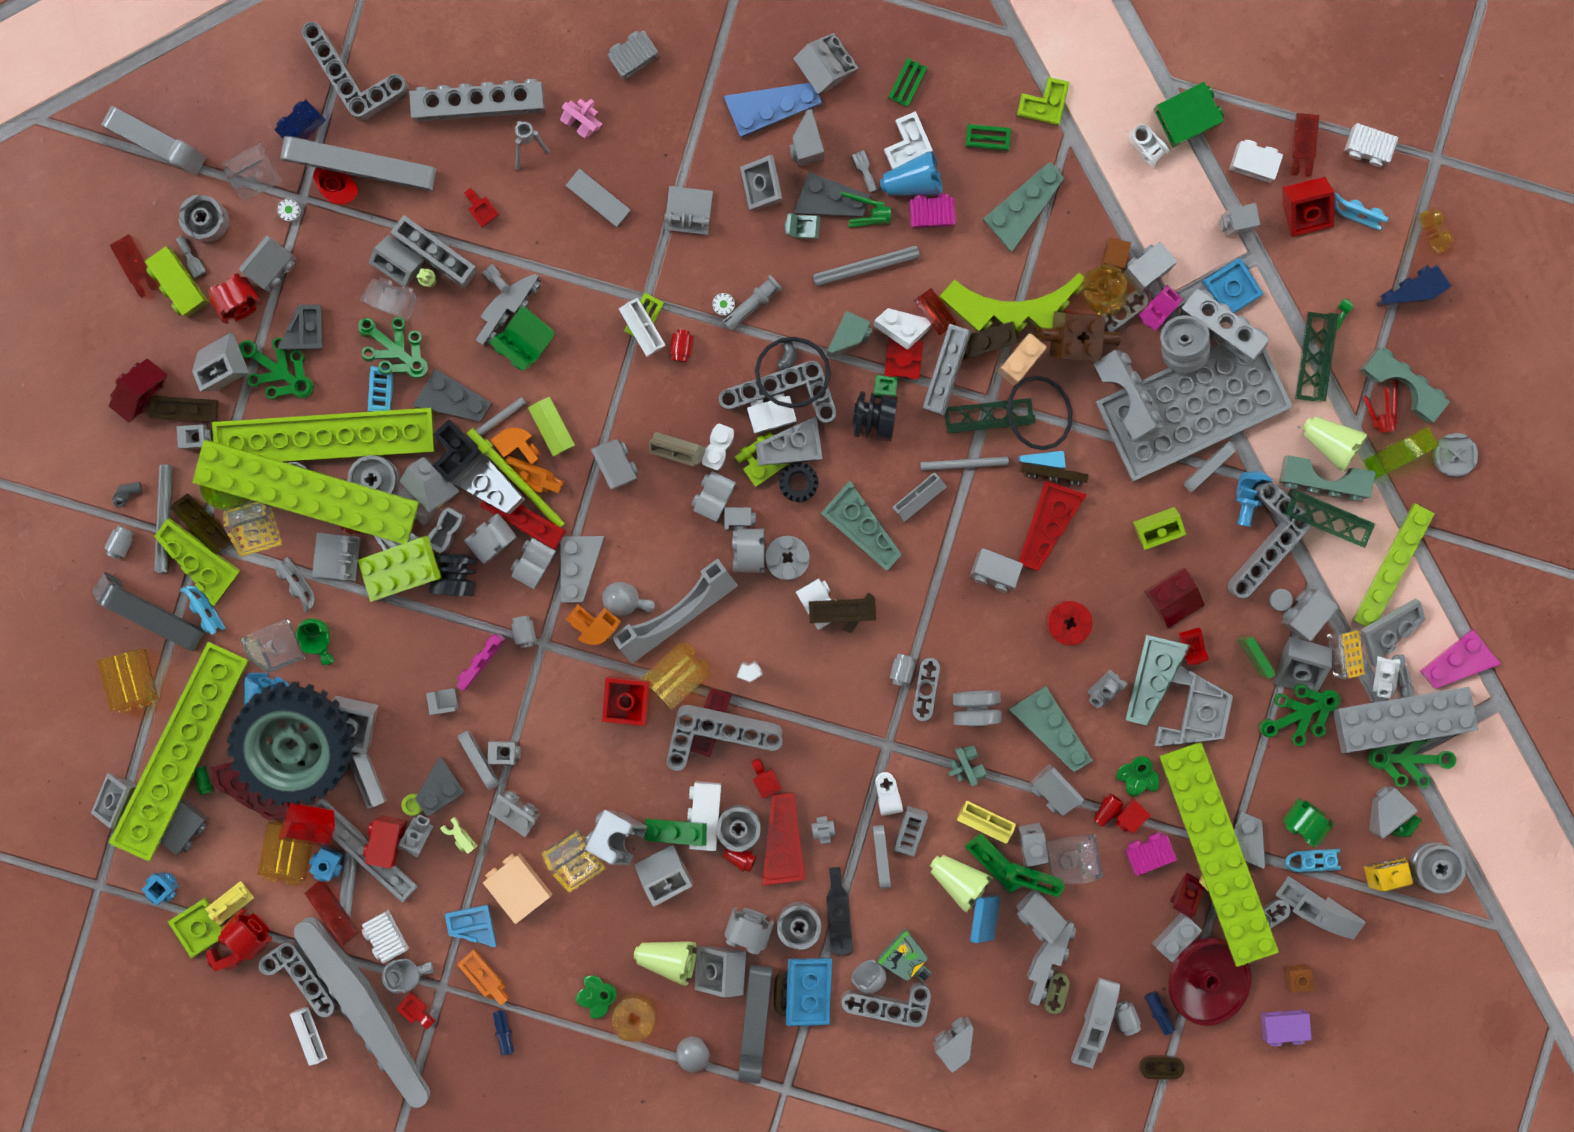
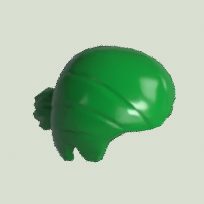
[296,618,334,666]

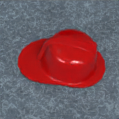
[313,168,358,205]

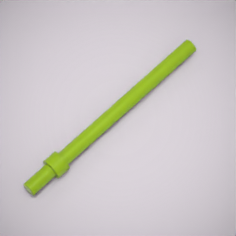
[466,428,564,527]

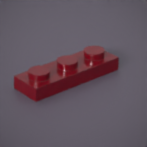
[690,688,731,758]

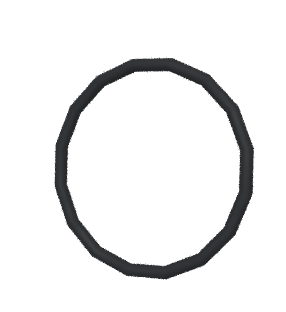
[755,337,831,408]
[1007,376,1073,450]

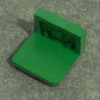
[490,307,555,371]

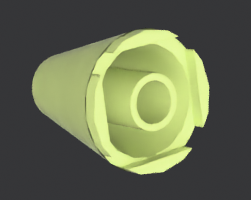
[1302,416,1367,472]
[930,855,993,913]
[634,941,697,986]

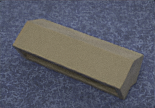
[649,432,706,467]

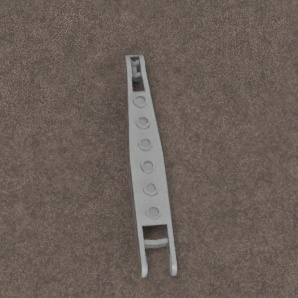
[294,917,430,1108]

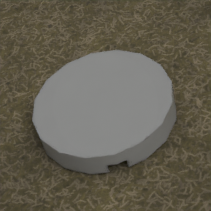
[1432,433,1478,477]

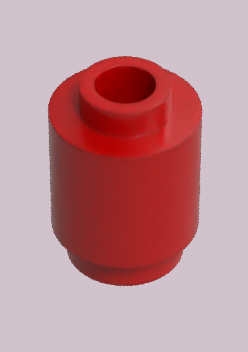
[670,329,694,362]

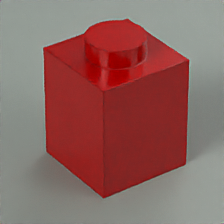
[1115,798,1151,834]

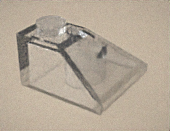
[240,618,306,673]

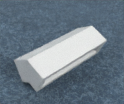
[619,298,665,357]
[737,660,763,682]
[290,1007,327,1066]

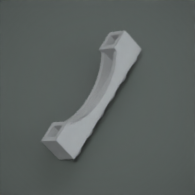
[611,559,738,664]

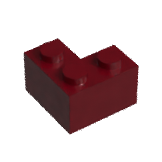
[108,358,168,423]

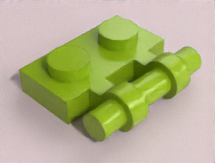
[734,432,790,487]

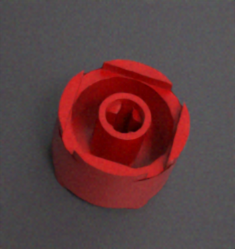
[208,273,261,324]
[1046,600,1093,645]
[218,909,272,962]

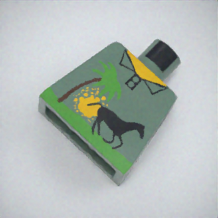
[877,927,931,982]

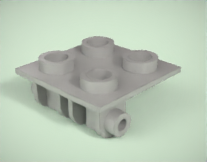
[664,186,713,235]
[312,533,361,581]

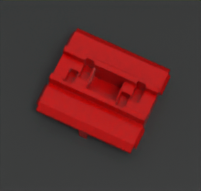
[884,338,923,380]

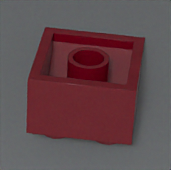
[1144,568,1205,628]

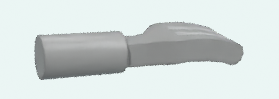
[852,150,878,194]
[176,236,206,279]
[482,264,510,293]

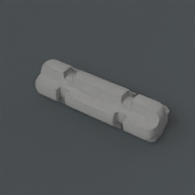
[1392,654,1415,697]

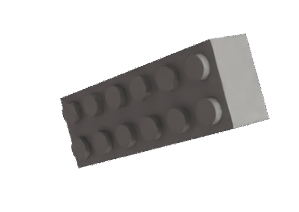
[1333,687,1478,754]

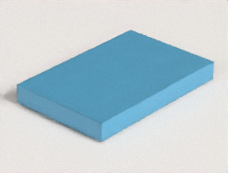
[786,958,832,1026]

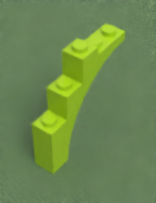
[938,273,1086,333]

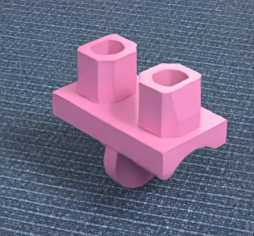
[560,99,603,139]

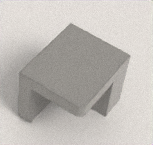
[426,688,459,715]

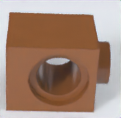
[1101,237,1131,273]
[1284,964,1314,993]

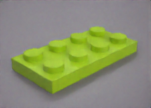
[358,536,441,602]

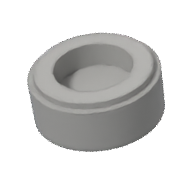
[1269,589,1293,611]

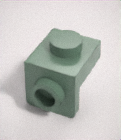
[784,213,821,239]

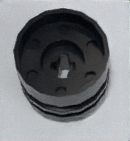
[852,391,897,442]
[429,553,478,597]

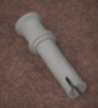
[723,275,783,331]

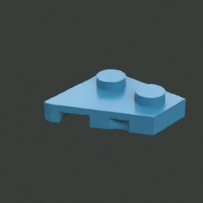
[445,904,497,947]

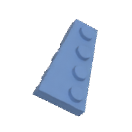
[724,83,822,138]

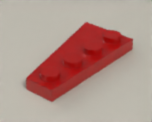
[1018,481,1087,571]
[762,792,805,886]

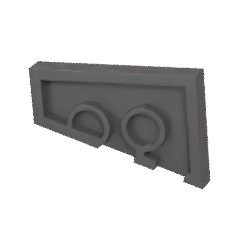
[793,172,871,217]
[413,369,493,422]

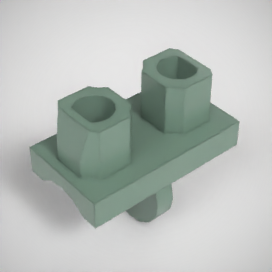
[947,745,987,786]

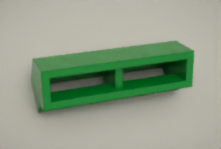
[1005,863,1065,898]

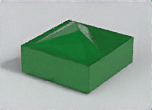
[874,375,898,399]

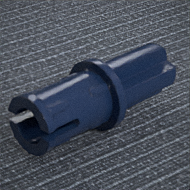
[1144,991,1175,1035]
[493,1010,515,1055]

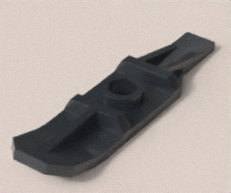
[826,867,853,956]

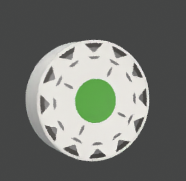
[278,199,301,222]
[713,293,735,316]

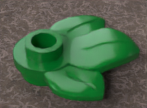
[1116,756,1159,797]
[575,975,617,1019]

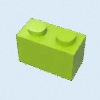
[1133,507,1186,550]

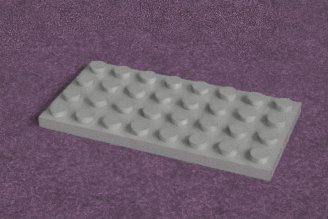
[1095,327,1293,482]

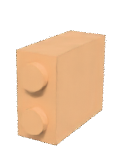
[997,333,1047,386]
[483,853,552,924]

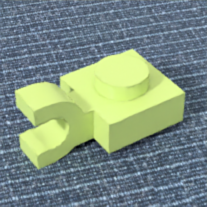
[440,817,477,854]

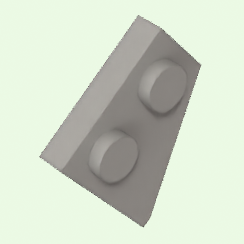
[1233,811,1265,869]

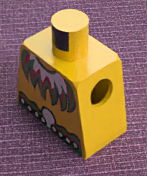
[1364,857,1413,891]

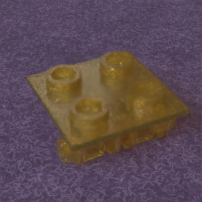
[1419,207,1454,254]

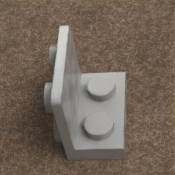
[489,790,541,837]

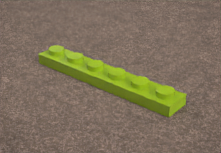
[1352,503,1435,627]

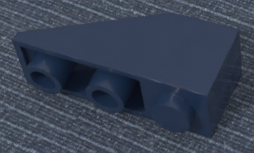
[1376,265,1452,306]

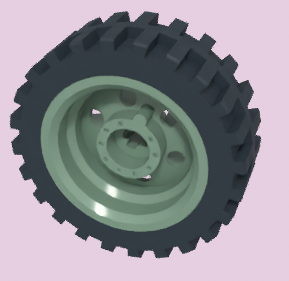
[227,681,355,806]

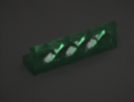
[1295,312,1338,403]
[944,398,1035,434]
[1285,489,1375,548]

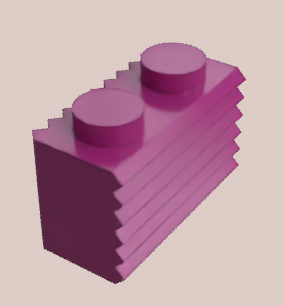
[909,194,956,229]
[1124,832,1177,876]

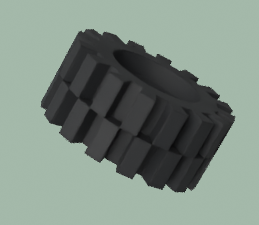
[779,462,818,502]

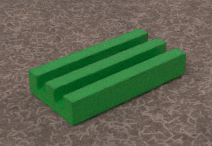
[888,58,927,108]
[965,124,1011,151]

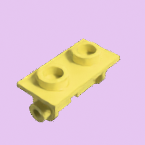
[205,881,254,926]

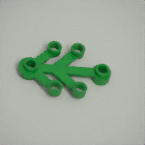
[358,317,428,379]
[239,337,314,400]
[1259,684,1340,746]
[1368,738,1456,788]

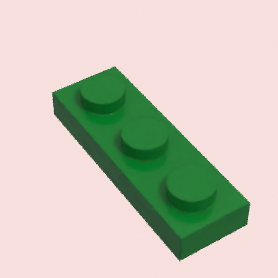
[645,818,707,846]
[964,832,1027,893]

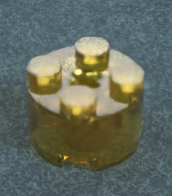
[1083,264,1128,315]
[612,993,657,1042]

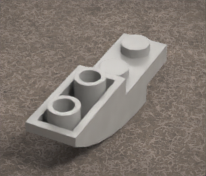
[476,274,541,347]
[1275,876,1366,939]
[1027,920,1076,1006]
[1071,977,1120,1069]

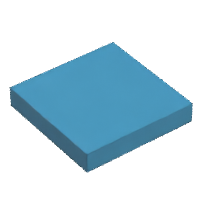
[1202,258,1263,313]
[971,895,1001,943]

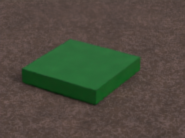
[1237,635,1275,679]

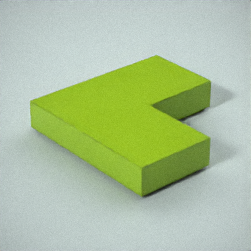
[1016,77,1070,126]

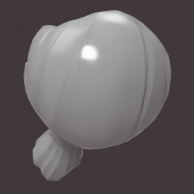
[602,582,655,616]
[382,958,434,994]

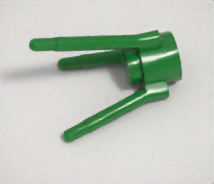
[841,191,891,228]

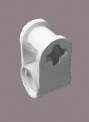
[1129,124,1170,167]
[875,772,903,816]

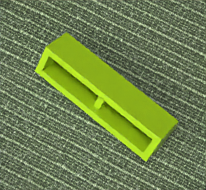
[528,397,575,457]

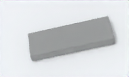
[566,168,631,228]

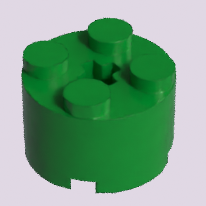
[1283,797,1336,848]

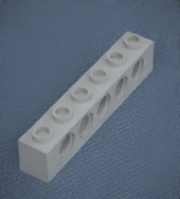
[409,79,546,122]

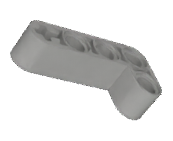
[259,940,338,1017]
[841,982,931,1027]

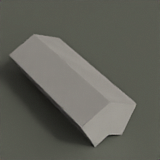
[892,472,947,522]
[349,752,387,809]

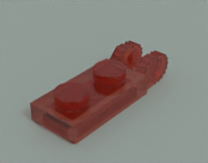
[1291,113,1319,177]
[110,234,158,298]

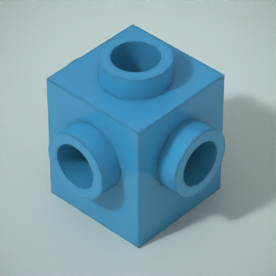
[309,846,344,882]
[142,871,180,906]

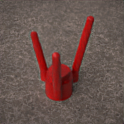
[1363,379,1398,433]

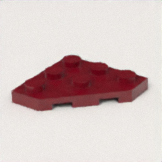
[211,758,290,821]

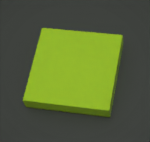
[168,897,224,959]

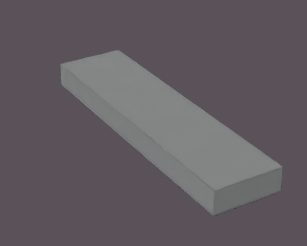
[923,324,972,415]

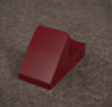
[1170,872,1204,919]

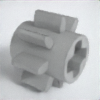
[812,816,836,844]

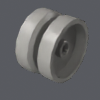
[1160,315,1211,373]
[347,455,401,495]
[952,691,1002,726]
[1409,841,1466,894]

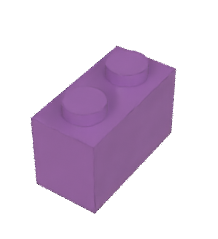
[1261,1009,1311,1046]

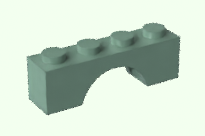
[1359,348,1450,424]
[1279,455,1376,502]

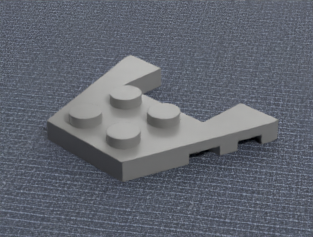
[1154,665,1233,746]

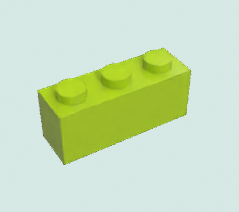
[145,246,209,318]

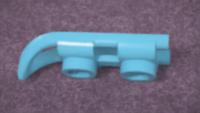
[1334,193,1388,231]
[180,586,226,635]
[1285,849,1341,872]

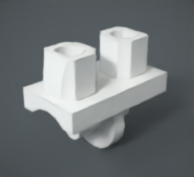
[1373,657,1400,698]

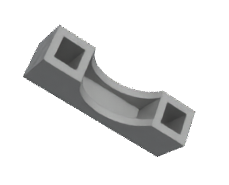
[1093,350,1163,441]

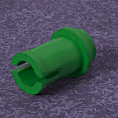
[194,766,214,795]

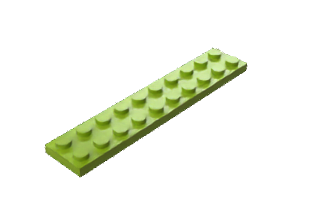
[212,408,435,462]
[192,440,420,544]
[109,642,249,862]
[1159,742,1279,967]

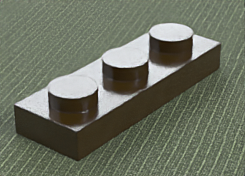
[962,321,1020,361]
[149,396,219,422]
[1020,463,1089,486]
[170,493,234,555]
[809,598,876,623]

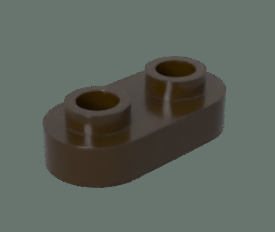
[774,971,788,1016]
[1139,1055,1184,1079]

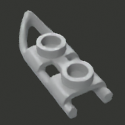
[275,557,315,613]

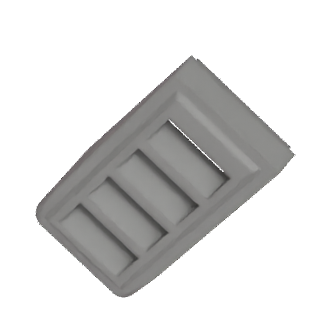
[894,806,928,857]

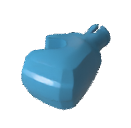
[1236,471,1272,527]

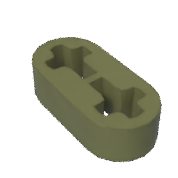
[1043,972,1070,1014]

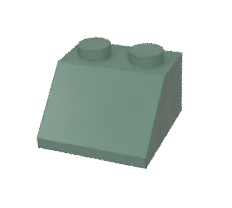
[827,311,872,357]

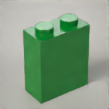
[1153,81,1224,148]

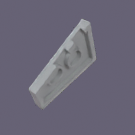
[756,416,823,466]
[451,453,525,515]
[560,536,605,602]
[1361,598,1425,667]

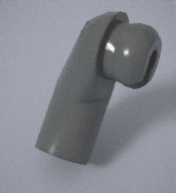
[777,341,797,370]
[112,482,142,508]

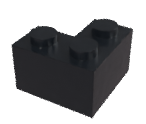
[432,419,481,482]

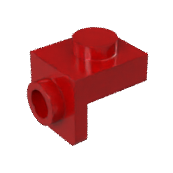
[1178,627,1209,665]
[206,947,239,972]

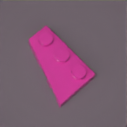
[1420,630,1500,688]
[456,634,507,691]

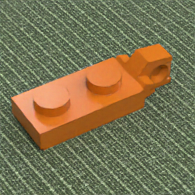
[502,456,564,493]
[457,949,509,1006]

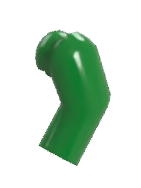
[1391,815,1422,837]

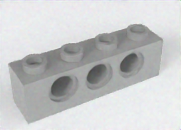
[390,215,477,289]
[1180,288,1269,366]

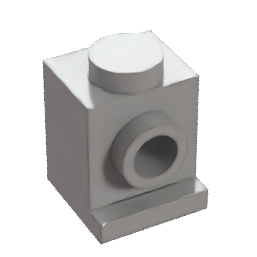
[176,425,213,449]
[724,507,756,530]
[488,740,521,765]

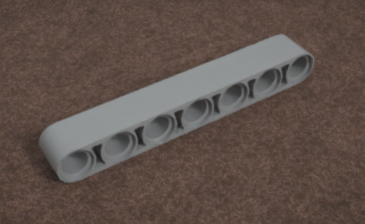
[280,137,437,191]

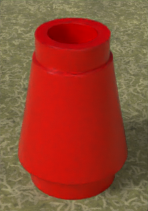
[1093,793,1124,827]
[722,848,757,872]

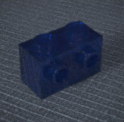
[274,99,326,140]

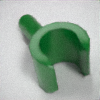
[1334,298,1353,330]

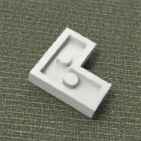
[884,111,933,169]

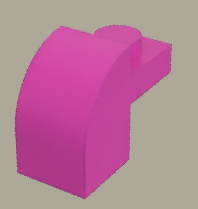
[1139,284,1183,331]

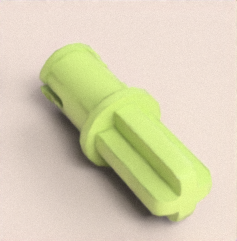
[417,268,437,287]

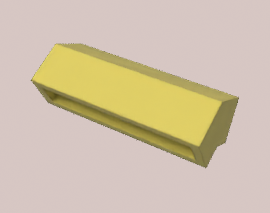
[956,800,1016,844]

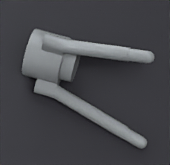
[515,121,550,170]

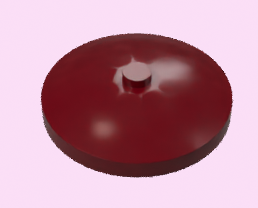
[1168,937,1252,1026]

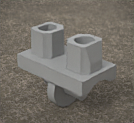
[1087,670,1127,709]
[397,815,434,858]

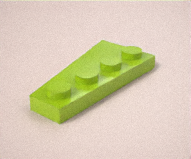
[154,518,240,606]

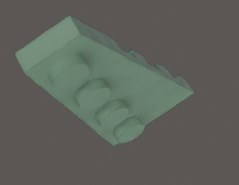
[983,162,1064,253]
[821,480,902,571]
[1126,635,1190,726]
[1008,686,1093,772]

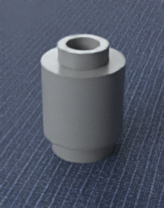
[104,525,134,560]
[511,615,537,648]
[889,653,916,687]
[1114,1001,1141,1036]

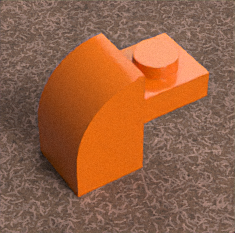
[491,427,540,465]
[565,604,621,645]

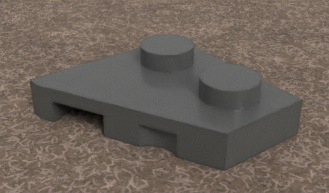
[279,305,322,350]
[415,758,464,817]

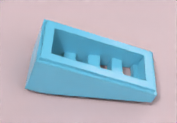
[368,366,395,412]
[1018,451,1066,469]

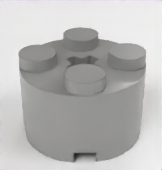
[179,195,230,243]
[464,513,517,564]
[732,529,765,573]
[765,536,810,580]
[716,804,761,852]
[777,901,821,949]
[724,907,774,954]

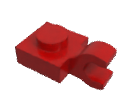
[464,188,499,228]
[751,758,782,799]
[396,992,436,1029]

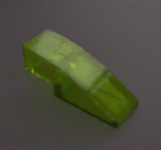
[1364,426,1439,479]

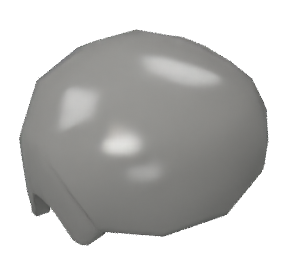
[851,959,887,994]
[676,1036,710,1073]

